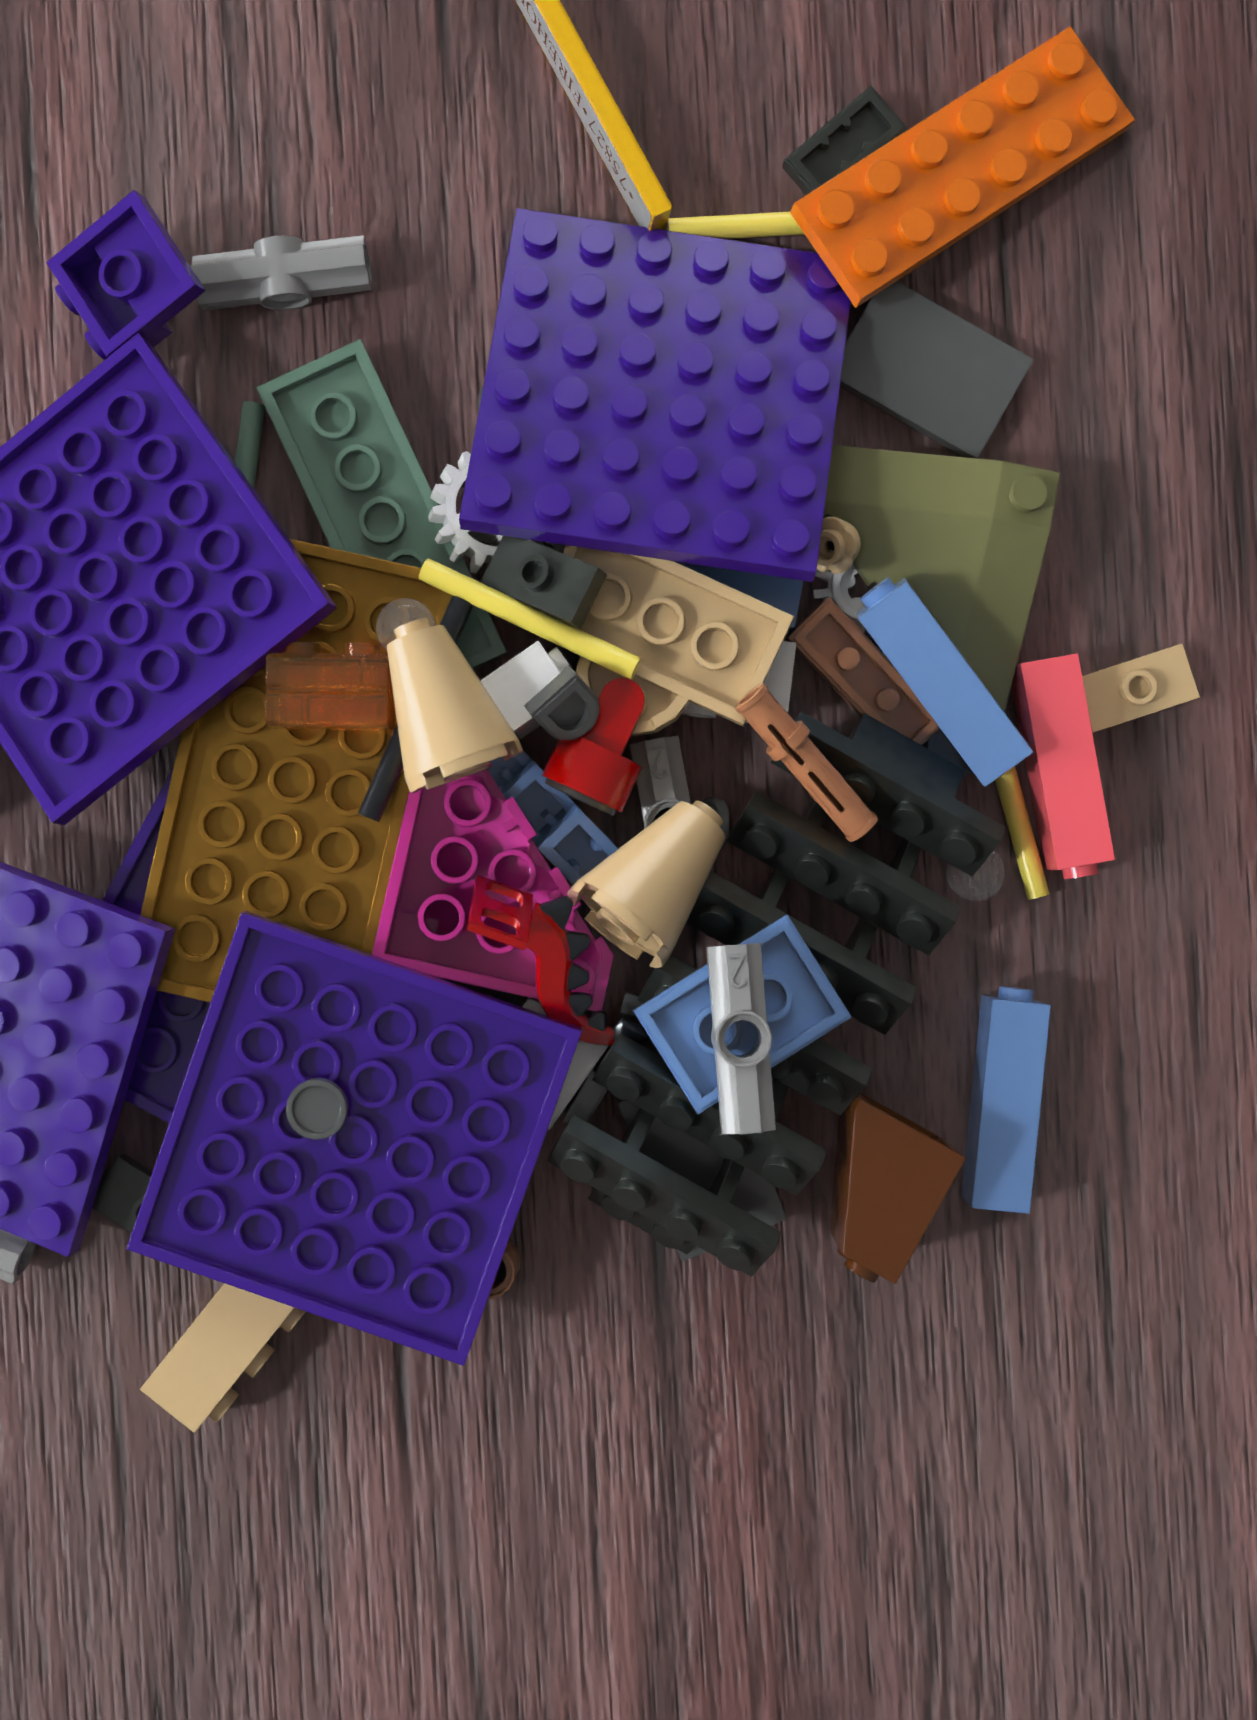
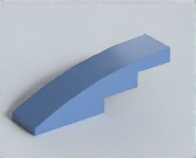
[487,751,618,885]

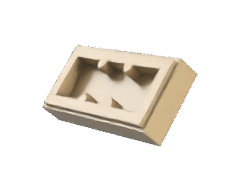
[1082,643,1200,733]

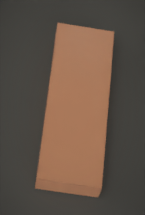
[785,597,940,745]

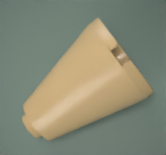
[387,618,523,794]
[567,800,726,968]

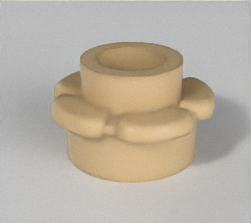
[817,517,861,574]

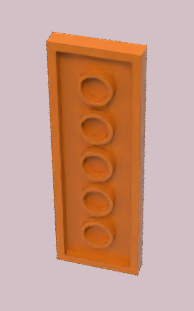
[790,26,1135,308]

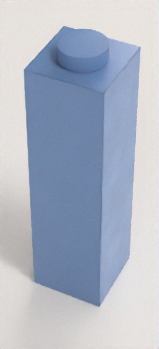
[857,577,1033,787]
[961,986,1051,1214]

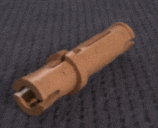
[735,683,878,842]

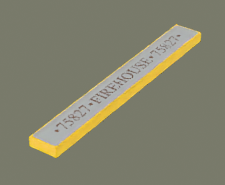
[516,0,672,231]

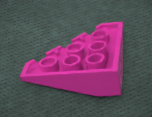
[372,761,614,1012]

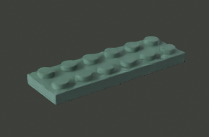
[256,339,508,670]

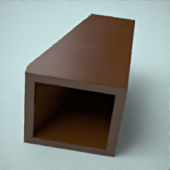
[829,1092,966,1284]

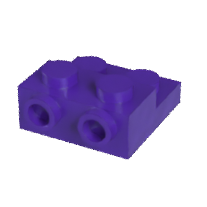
[46,190,206,360]

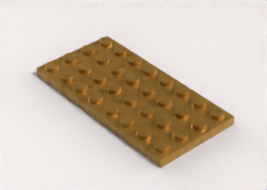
[141,538,452,1002]

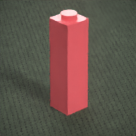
[1011,653,1115,879]

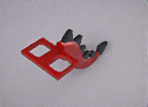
[467,875,650,1046]

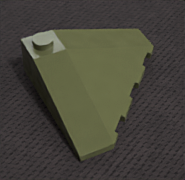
[823,445,1060,710]

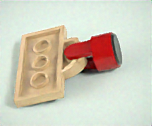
[542,545,794,816]

